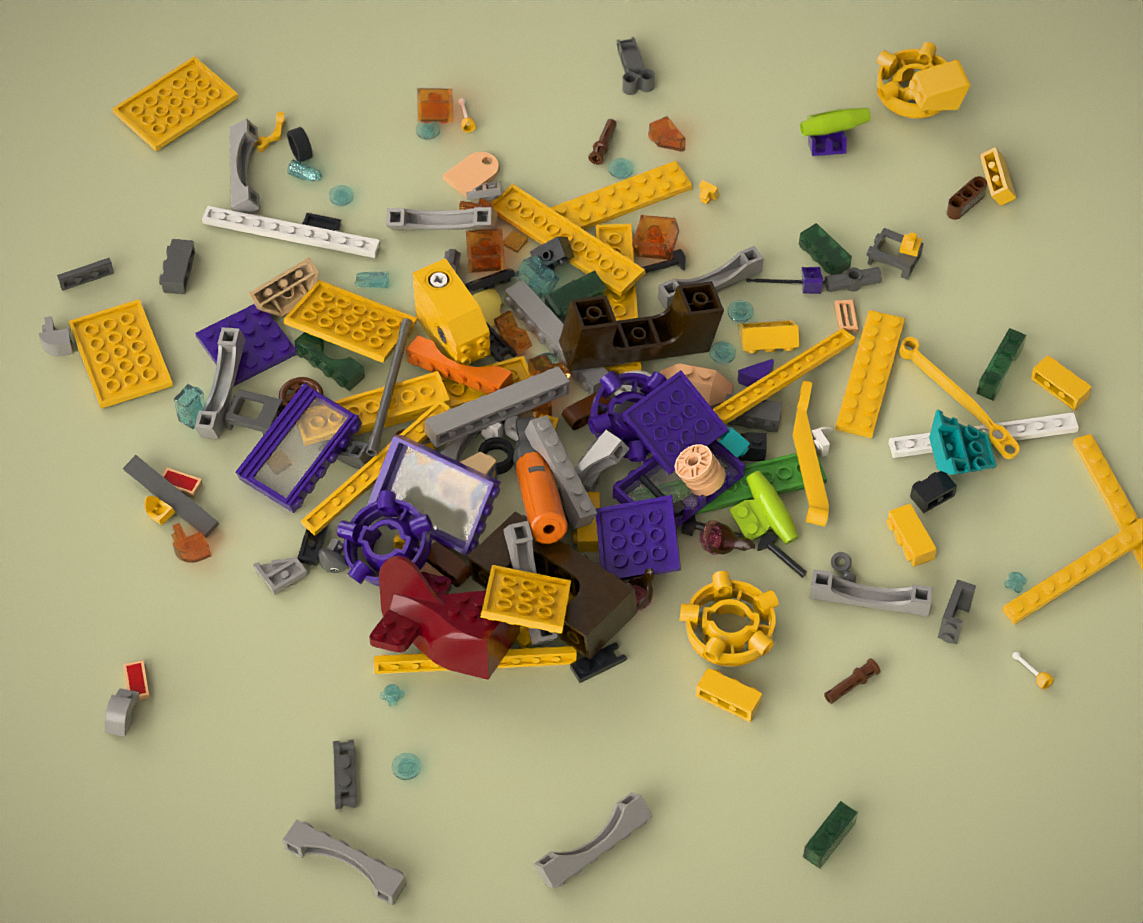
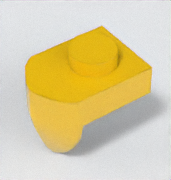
[145,496,175,525]

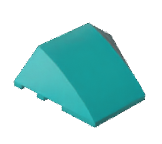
[929,409,997,475]

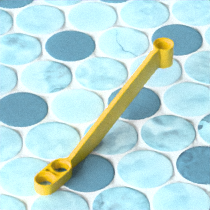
[899,337,1020,459]
[792,380,829,527]

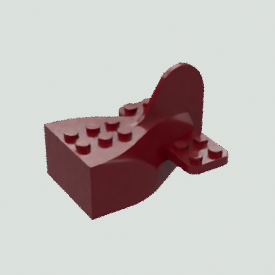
[369,556,520,680]

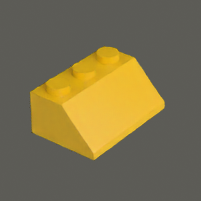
[738,320,799,353]

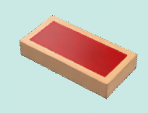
[162,468,202,498]
[123,660,150,700]

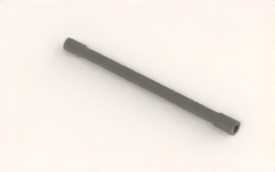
[366,318,413,456]

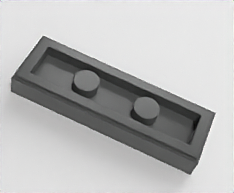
[57,258,114,291]

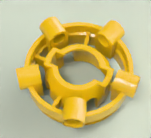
[877,42,947,119]
[680,571,779,667]

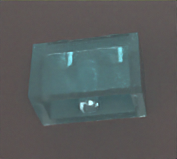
[515,255,559,299]
[174,384,205,429]

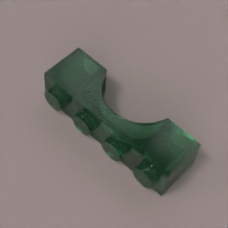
[976,328,1026,401]
[294,332,365,391]

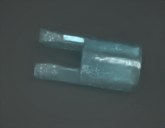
[287,159,322,182]
[354,271,389,288]

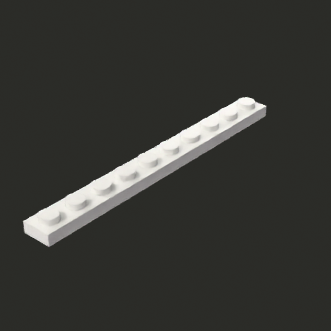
[202,206,380,258]
[889,412,1079,458]

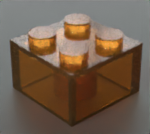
[417,88,453,124]
[632,215,680,260]
[466,228,505,273]

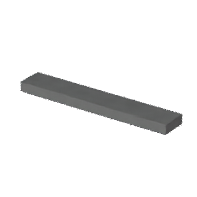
[123,455,219,538]

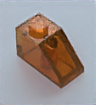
[648,116,685,152]

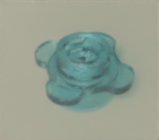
[1004,572,1027,593]
[380,684,404,706]

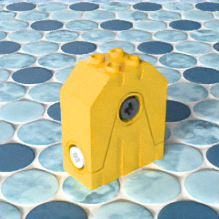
[413,258,491,366]

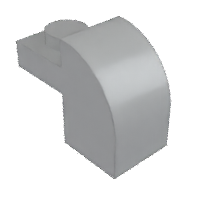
[39,316,73,356]
[105,688,139,737]

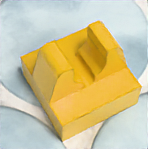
[699,180,720,204]
[899,232,922,257]

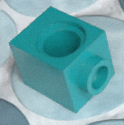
[717,427,750,458]

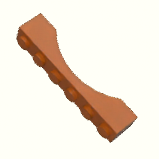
[406,335,513,394]

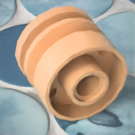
[675,444,726,496]

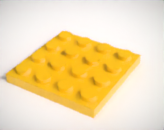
[481,565,571,633]

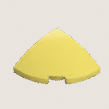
[473,288,502,328]

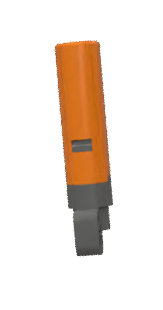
[513,417,568,544]

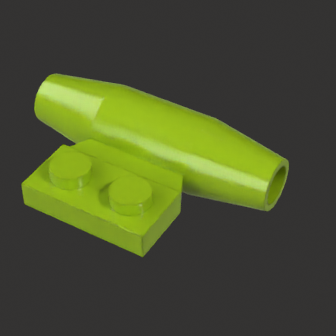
[800,108,871,136]
[729,471,799,545]

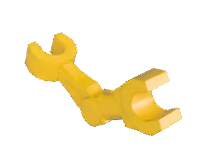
[254,112,286,152]

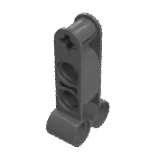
[617,37,655,95]

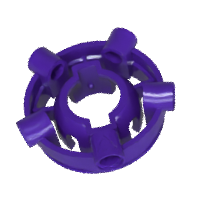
[588,370,667,462]
[337,490,433,586]

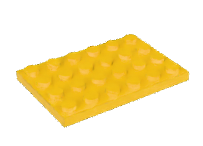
[112,56,238,152]
[284,280,417,363]
[68,299,173,409]

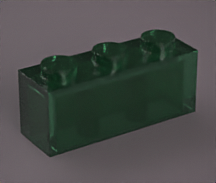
[799,223,852,275]
[546,271,606,318]
[803,801,858,869]

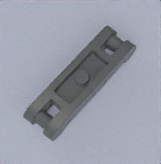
[333,740,356,809]

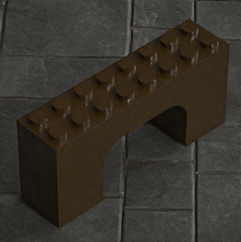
[559,281,724,371]
[467,511,638,659]

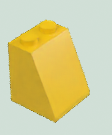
[909,60,971,110]

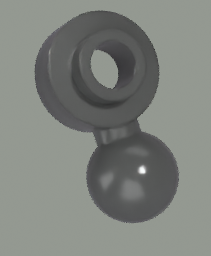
[831,552,856,583]

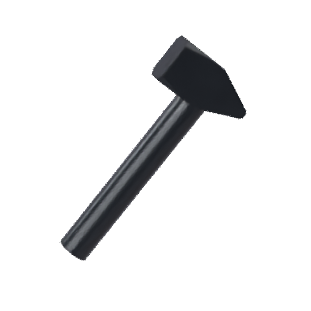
[642,249,686,273]
[639,474,687,517]
[681,514,742,538]
[757,530,807,577]

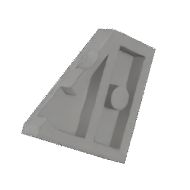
[466,181,502,200]
[253,557,308,595]

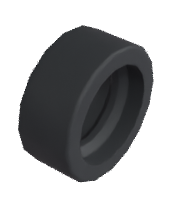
[287,127,313,162]
[478,437,514,475]

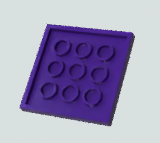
[196,304,297,387]
[621,370,729,476]
[595,495,681,581]

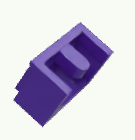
[808,131,847,156]

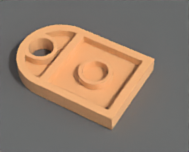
[443,152,499,198]

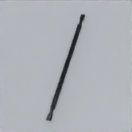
[746,278,825,285]

